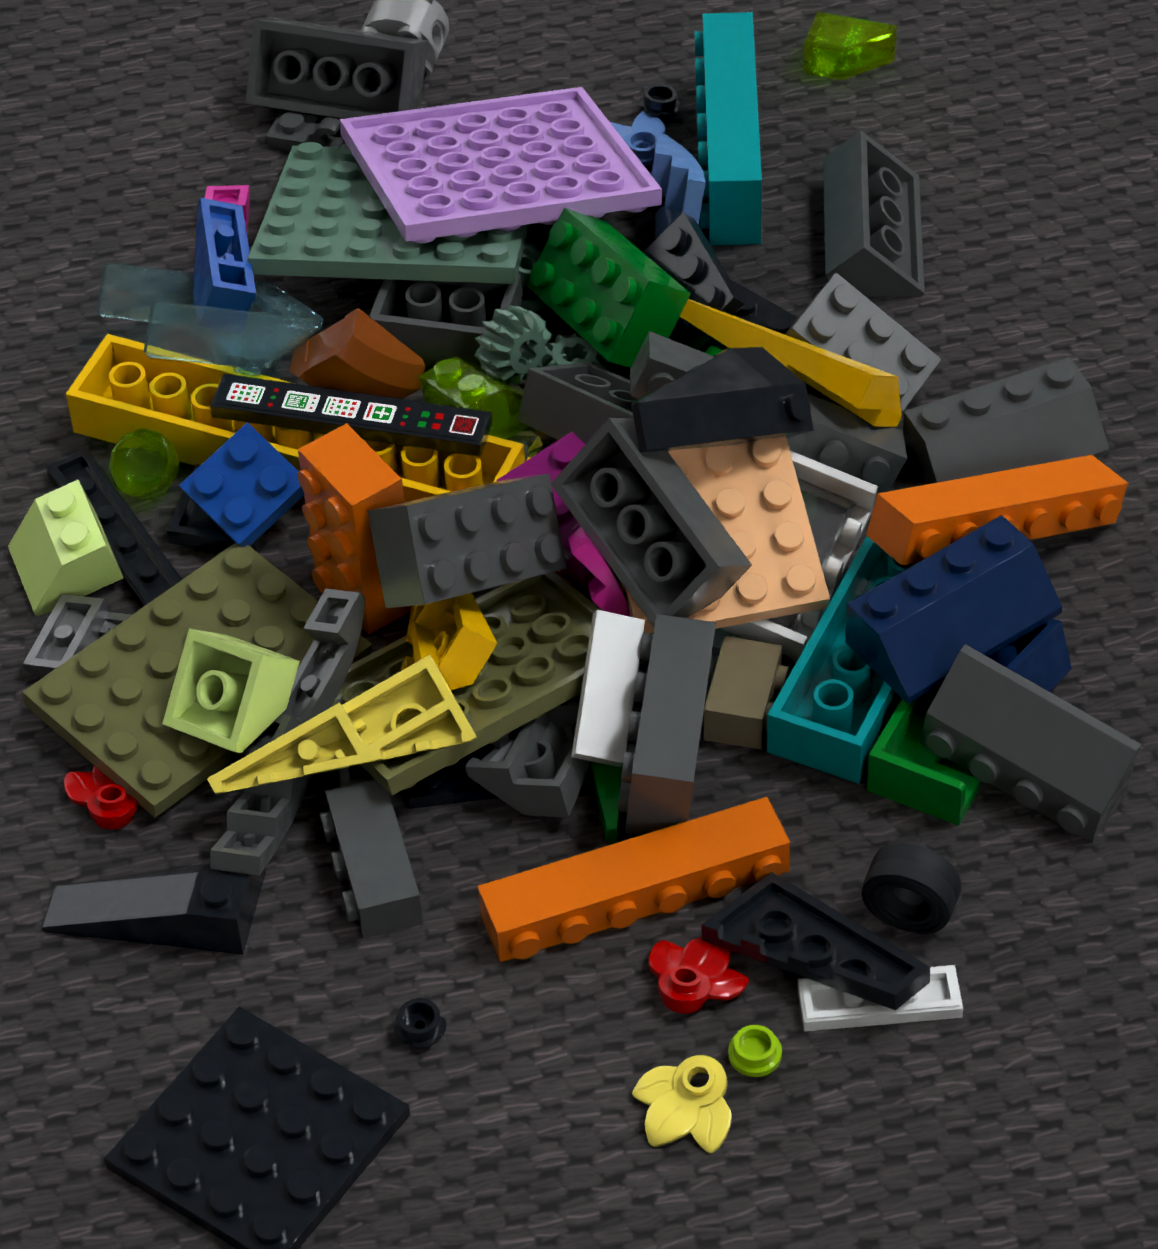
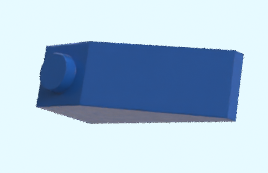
[193,198,256,333]

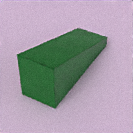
[590,761,623,846]

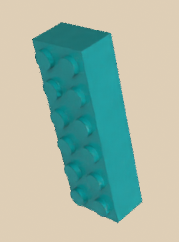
[694,12,762,245]
[767,536,919,784]

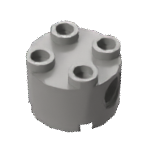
[361,0,450,81]

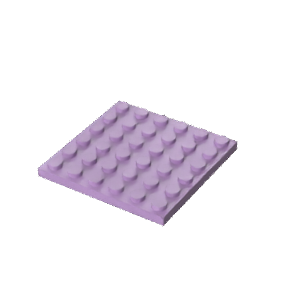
[340,87,662,243]

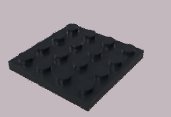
[104,1006,410,1249]

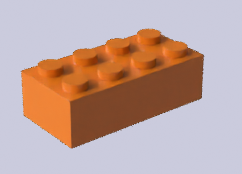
[297,423,412,635]

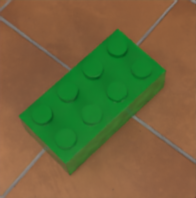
[526,207,691,368]

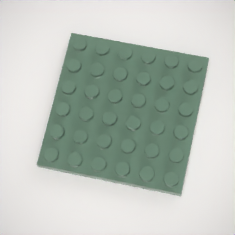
[248,142,530,284]

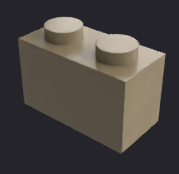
[704,636,790,750]

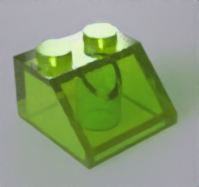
[418,357,530,439]

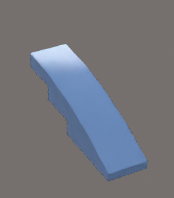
[651,133,705,224]

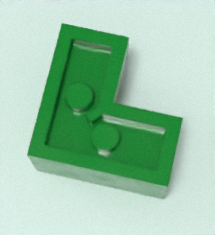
[867,698,980,826]

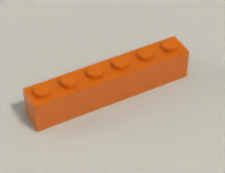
[866,455,1129,565]
[477,797,790,962]

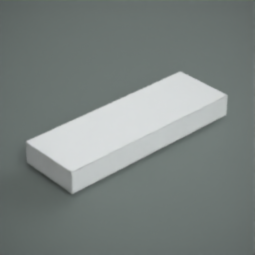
[571,610,645,767]
[798,965,963,1032]

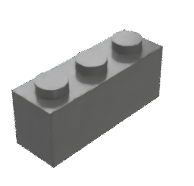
[319,780,423,939]

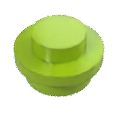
[728,1025,782,1077]

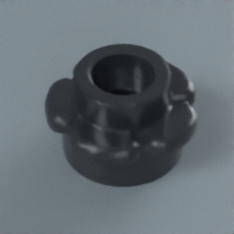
[639,84,680,121]
[394,998,446,1049]

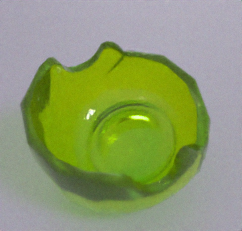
[109,428,180,499]

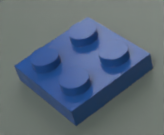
[179,422,304,548]

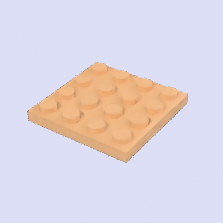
[623,436,830,640]

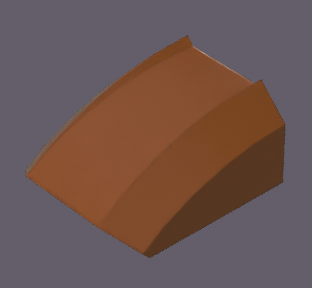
[289,308,425,399]

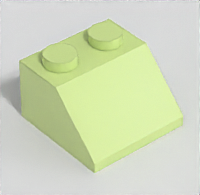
[8,480,123,617]
[162,629,300,753]

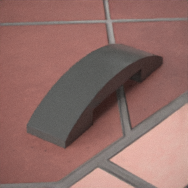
[235,588,365,758]

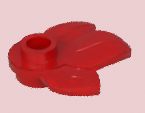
[64,766,140,830]
[649,937,749,1014]

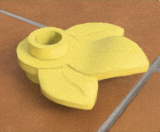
[632,1055,732,1154]

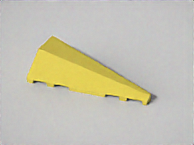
[207,655,477,794]

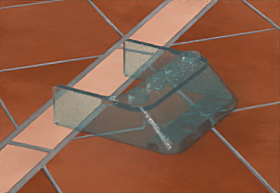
[97,263,324,376]

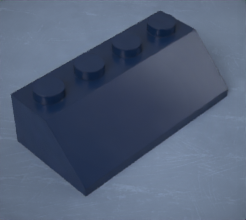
[845,515,1062,704]

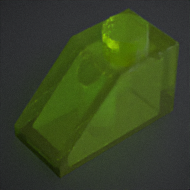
[804,11,897,80]

